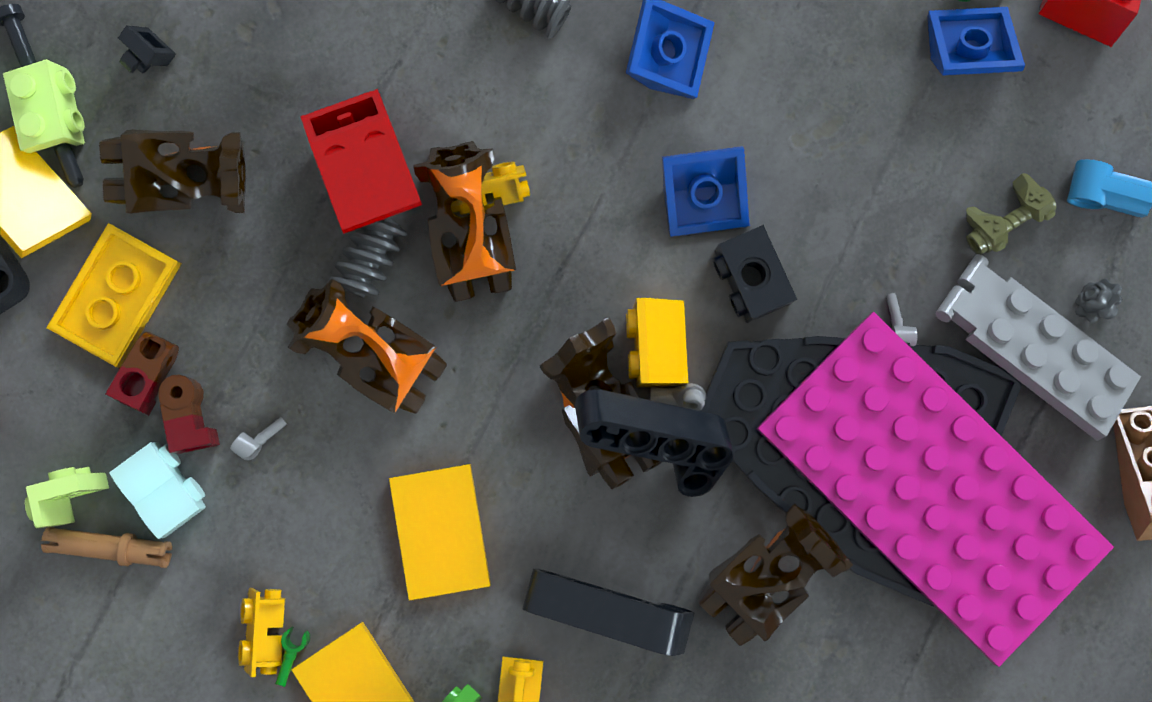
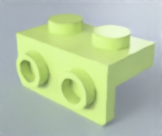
[3,59,85,153]
[25,467,109,528]

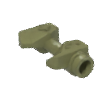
[966,173,1057,255]

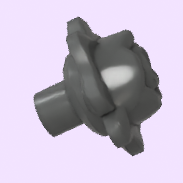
[1075,278,1123,323]

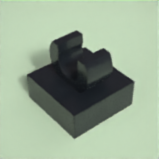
[118,25,176,73]

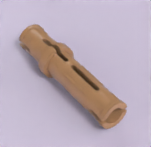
[41,527,172,568]

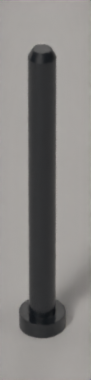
[0,4,84,188]

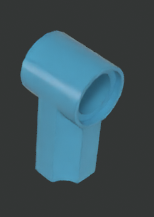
[1067,159,1152,218]

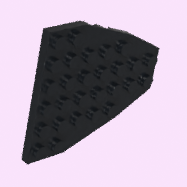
[700,336,1022,607]

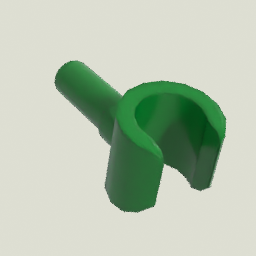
[275,627,310,687]

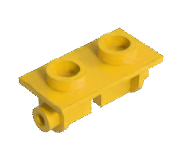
[451,162,530,215]
[238,588,285,677]
[498,656,544,702]

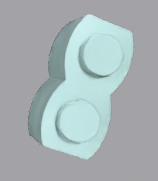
[109,442,206,539]

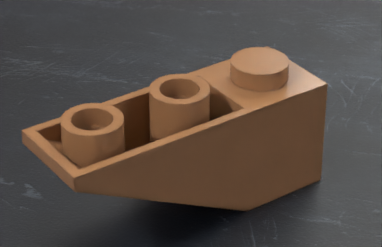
[1113,406,1152,541]

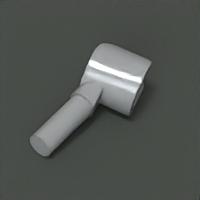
[886,293,917,346]
[230,417,287,460]

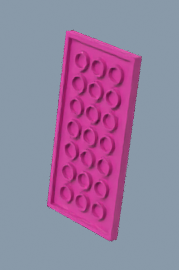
[756,312,1114,667]

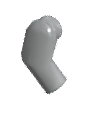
[650,383,707,411]

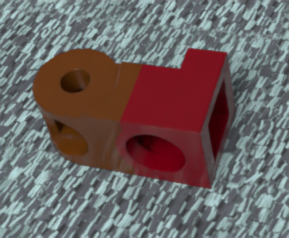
[105,331,179,416]
[159,375,220,454]

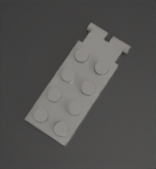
[935,254,1141,441]

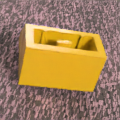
[626,298,688,388]

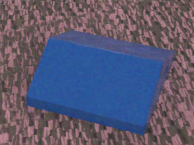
[626,0,715,99]
[927,7,1025,75]
[662,146,750,237]

